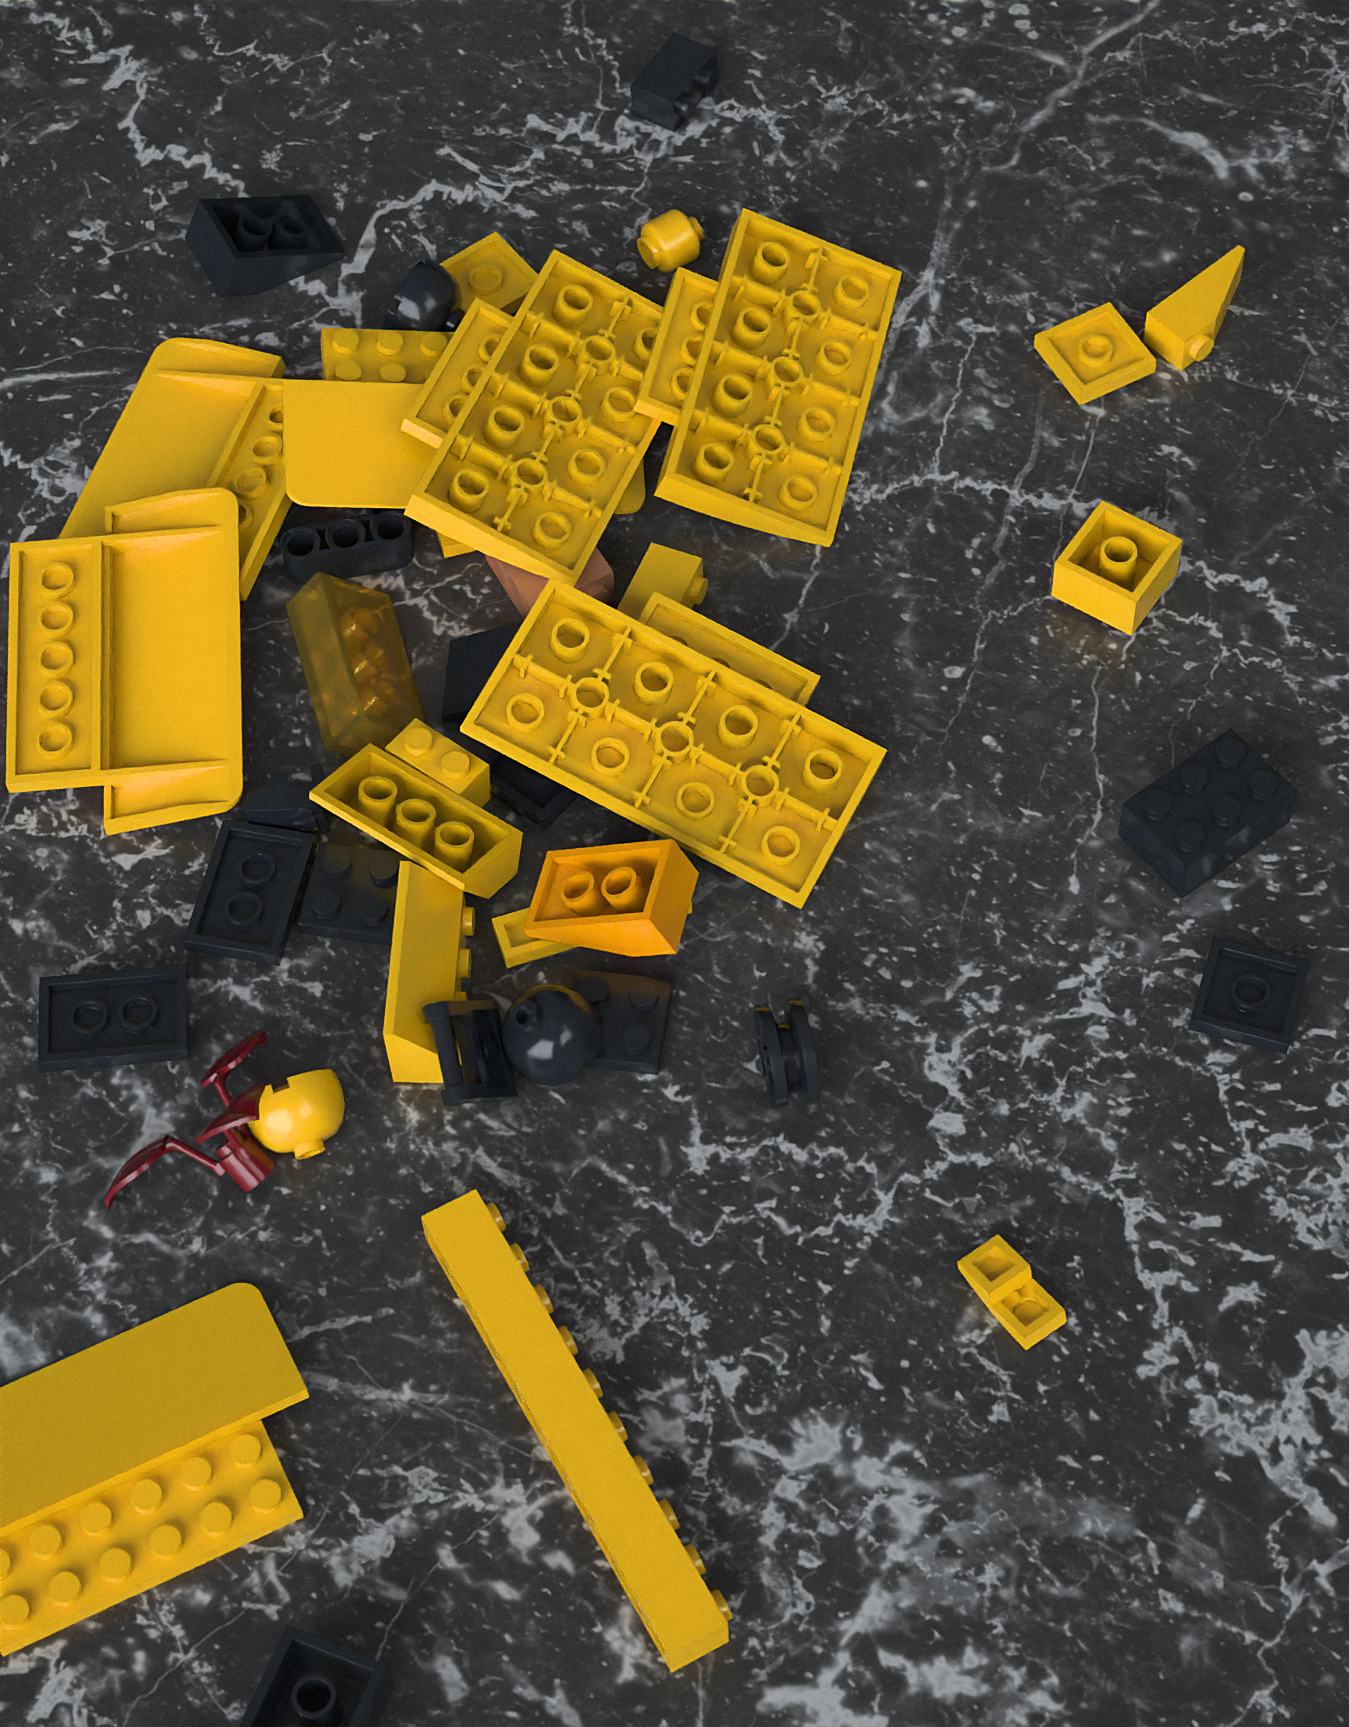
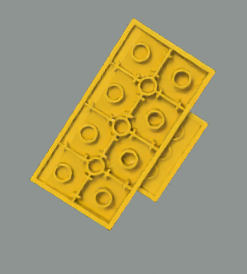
[633,208,902,547]
[400,249,663,587]
[460,576,887,909]

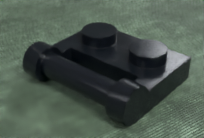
[422,1000,518,1107]

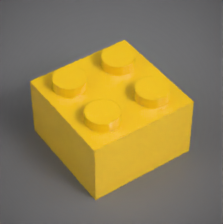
[1051,500,1183,636]

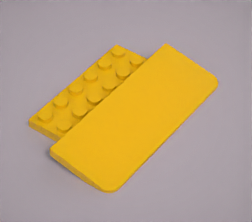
[281,328,646,514]
[58,338,293,601]
[6,487,243,836]
[0,1283,309,1657]

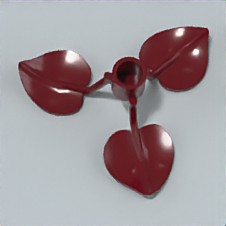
[105,1028,276,1210]

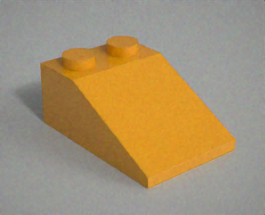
[523,839,699,957]

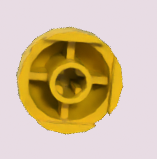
[247,1069,345,1160]

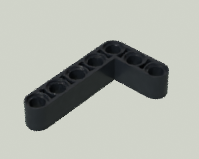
[280,508,415,586]

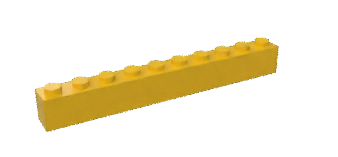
[421,1189,733,1673]

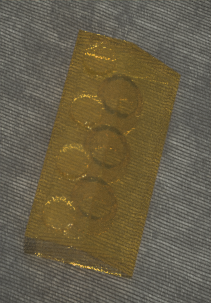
[286,572,427,758]

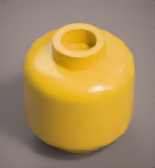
[637,209,704,273]

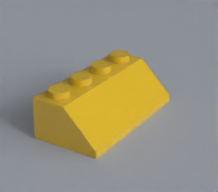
[309,743,523,899]
[383,861,475,1083]

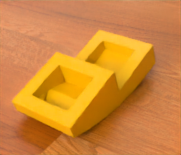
[957,1234,1067,1350]

